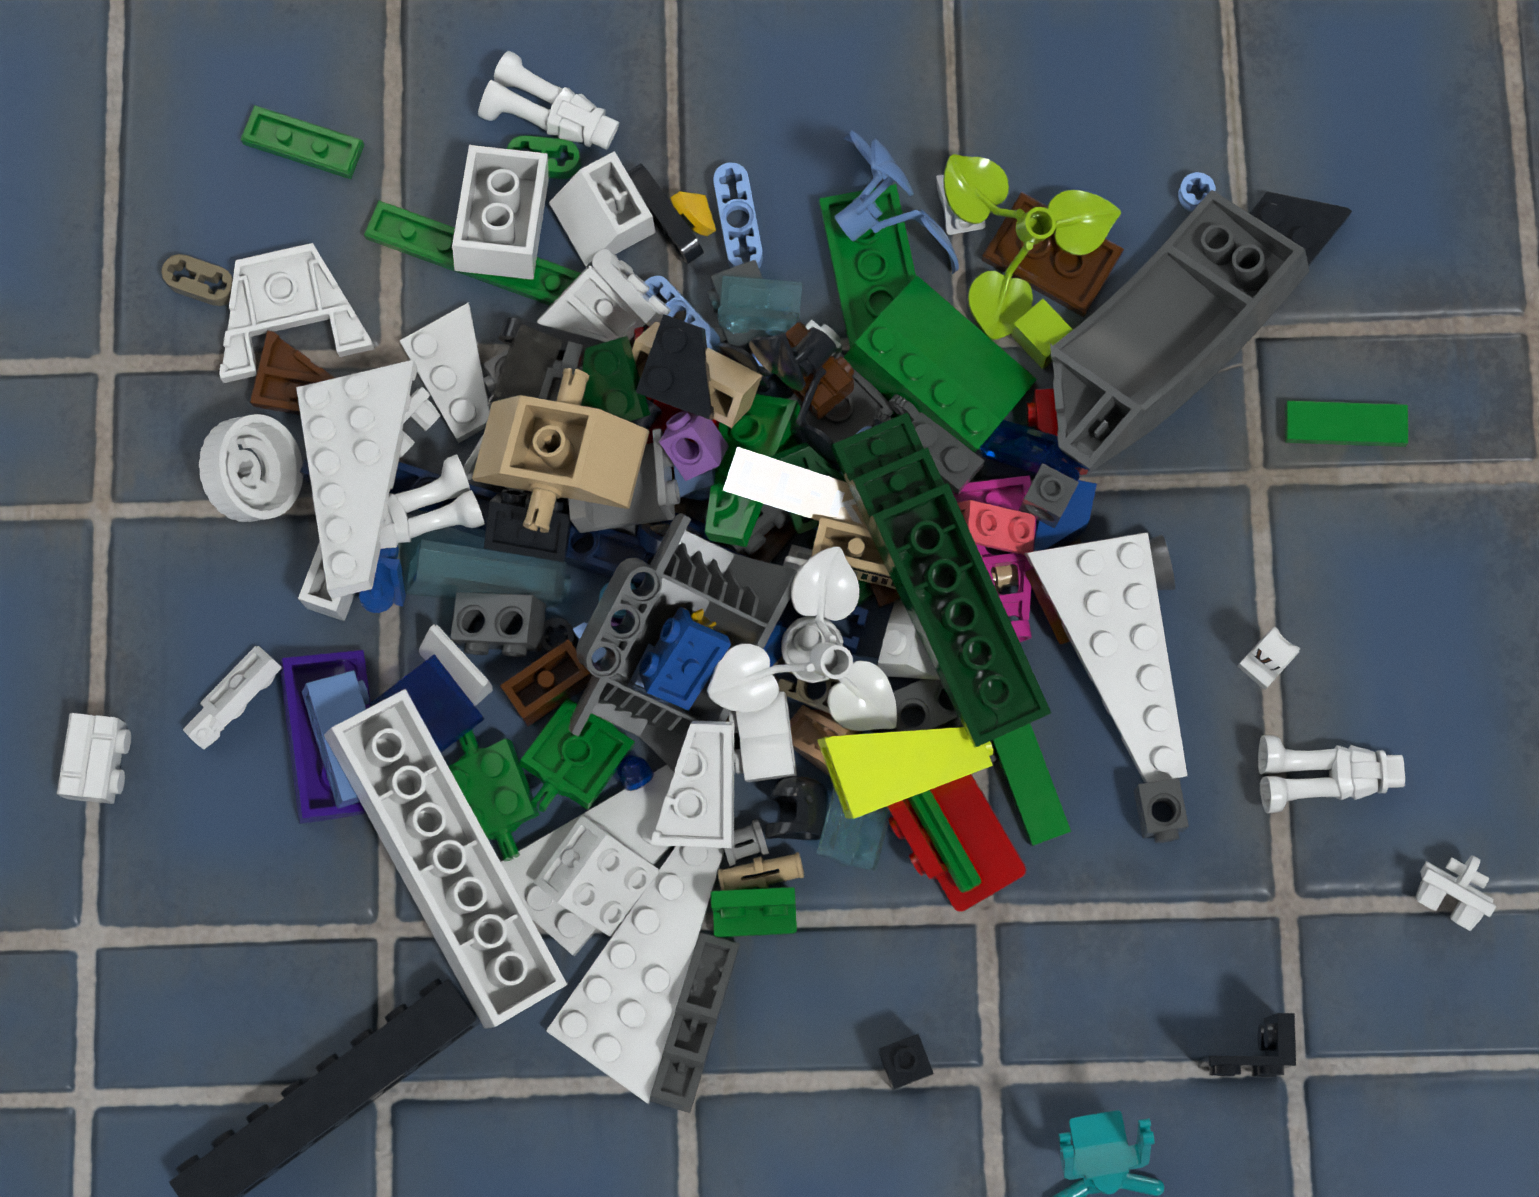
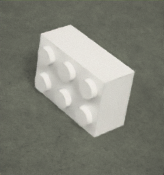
[452,145,549,280]

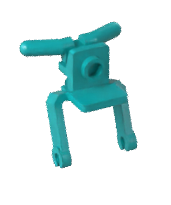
[1052,1110,1165,1197]

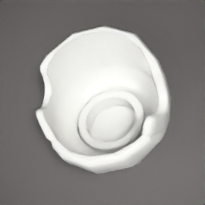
[781,615,843,683]

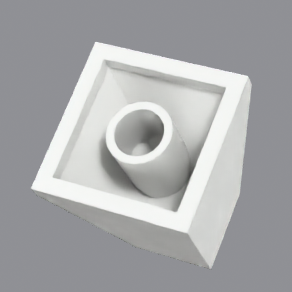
[877,600,940,680]

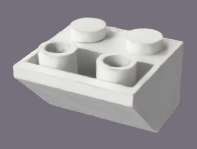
[549,151,655,268]

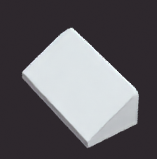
[419,625,493,708]

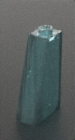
[405,540,571,608]

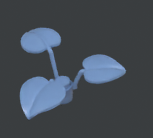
[834,130,959,274]

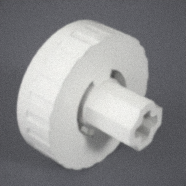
[199,414,303,522]

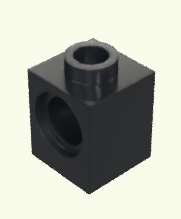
[878,1033,934,1090]

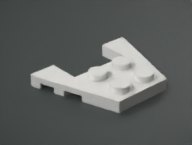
[219,243,374,383]

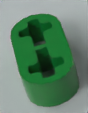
[507,135,581,179]

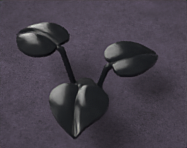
[716,328,842,472]

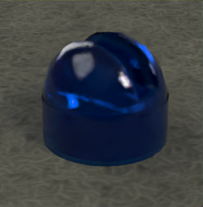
[617,755,654,791]

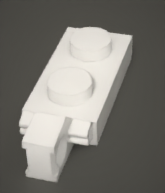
[183,646,282,749]

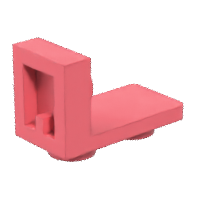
[957,500,1035,555]

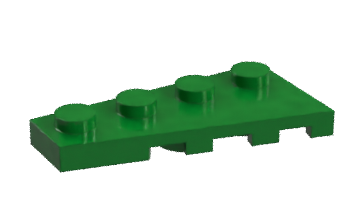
[705,394,801,547]

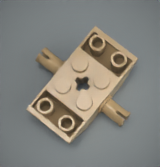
[472,368,649,533]

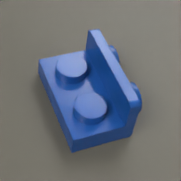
[639,607,731,711]

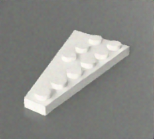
[1024,533,1187,783]
[546,846,725,1104]

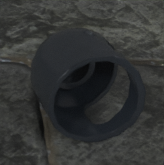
[765,776,829,840]

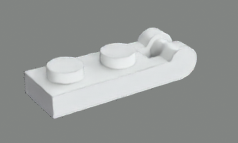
[592,249,671,327]

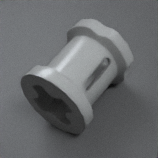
[724,818,769,866]

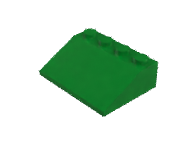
[844,275,1037,453]

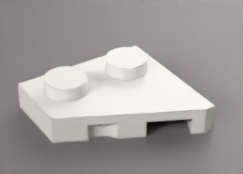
[537,265,645,342]

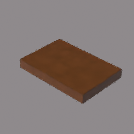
[982,192,1124,317]

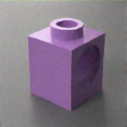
[659,410,729,481]

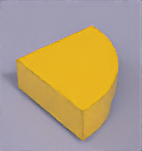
[670,191,716,236]

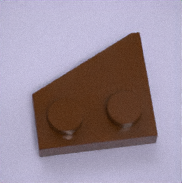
[250,330,335,415]

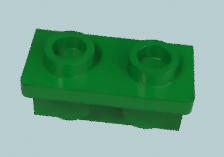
[711,887,797,938]

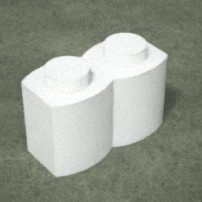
[729,691,797,782]

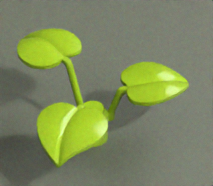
[943,154,1121,340]

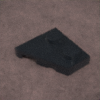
[1249,191,1352,266]
[636,314,714,420]

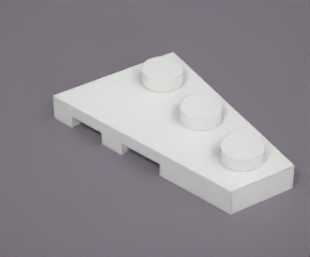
[649,721,734,848]

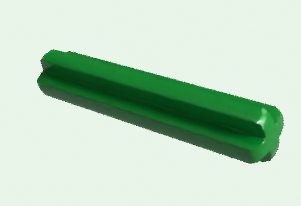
[907,790,981,893]

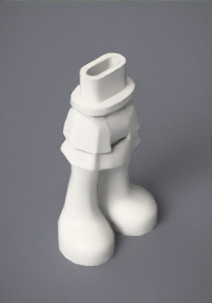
[478,51,620,150]
[379,454,484,549]
[1258,735,1405,813]

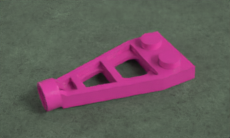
[952,476,1036,642]

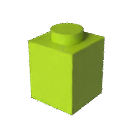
[1011,299,1073,369]

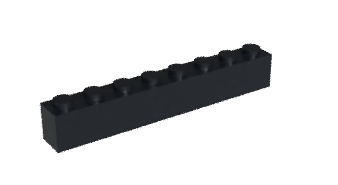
[169,978,481,1197]

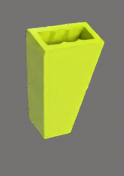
[817,727,993,819]

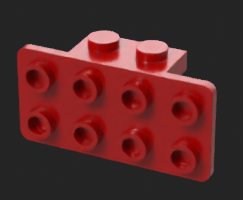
[888,774,1027,912]

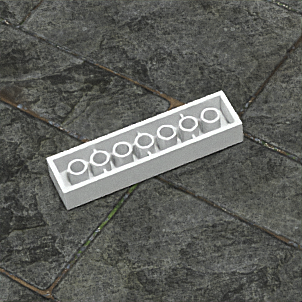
[324,689,568,1029]

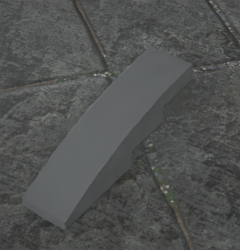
[650,932,740,1113]

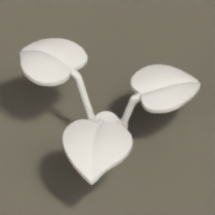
[707,547,897,731]

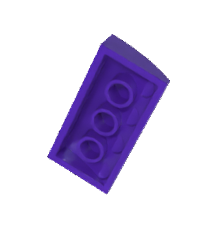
[279,650,371,824]

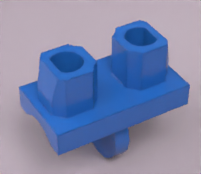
[359,545,406,613]

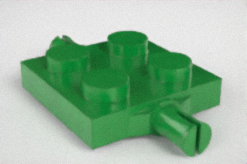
[520,698,635,812]
[448,727,540,861]

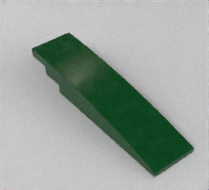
[831,412,1051,748]

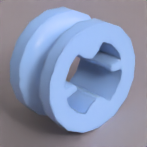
[1178,172,1216,212]

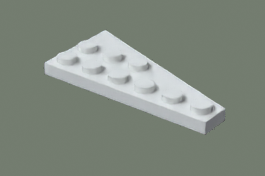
[296,360,418,599]
[501,765,736,956]

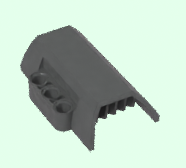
[568,513,798,773]

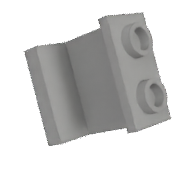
[569,429,680,533]

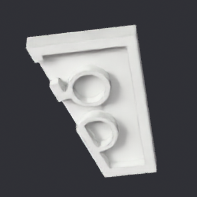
[400,302,490,443]

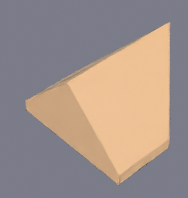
[790,705,862,775]

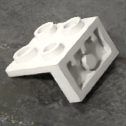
[533,815,659,937]

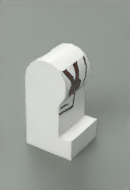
[1237,627,1300,690]

